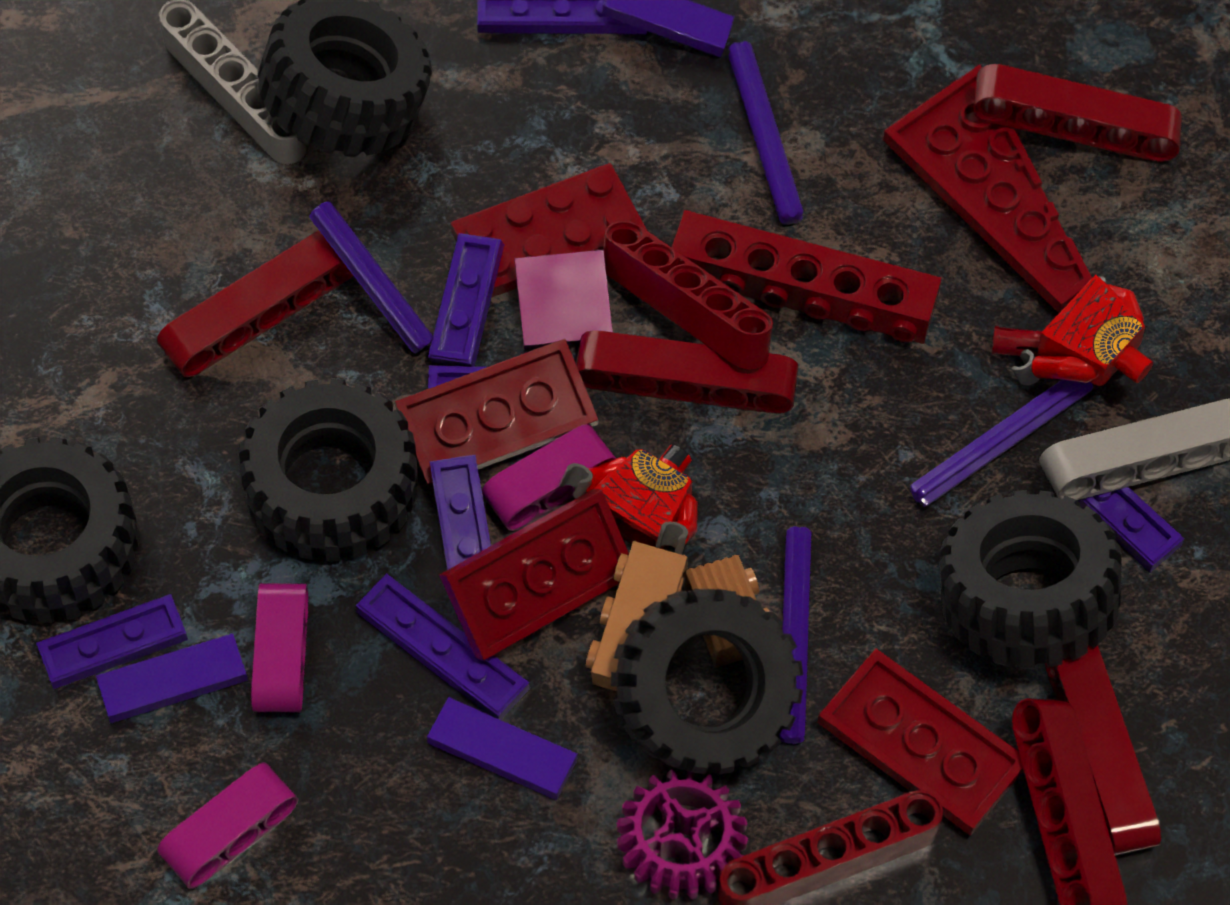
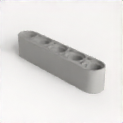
[159,0,307,164]
[1039,398,1230,500]

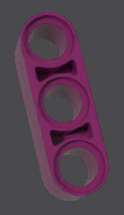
[482,424,616,531]
[252,583,308,712]
[157,763,298,888]

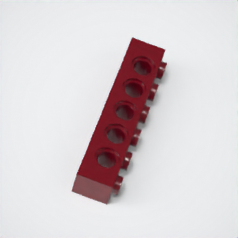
[672,210,942,344]

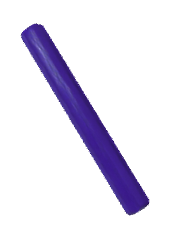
[729,41,803,225]
[910,380,1093,507]
[779,526,811,744]

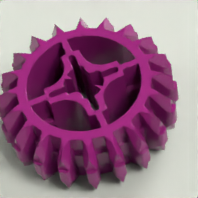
[617,769,748,900]

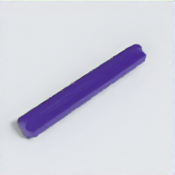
[310,201,433,353]

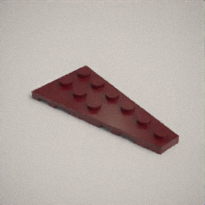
[883,64,1092,313]

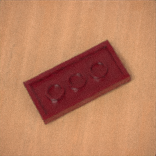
[451,162,647,298]
[395,339,599,488]
[439,489,629,660]
[817,648,1024,836]

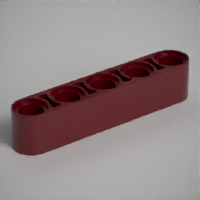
[974,64,1182,162]
[603,221,773,369]
[157,230,354,377]
[576,331,799,413]
[1044,645,1161,855]
[1012,698,1127,905]
[718,790,943,905]

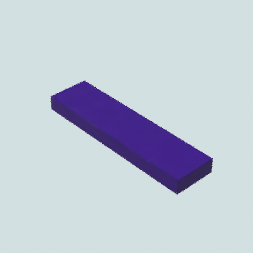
[477,0,647,34]
[356,573,529,720]

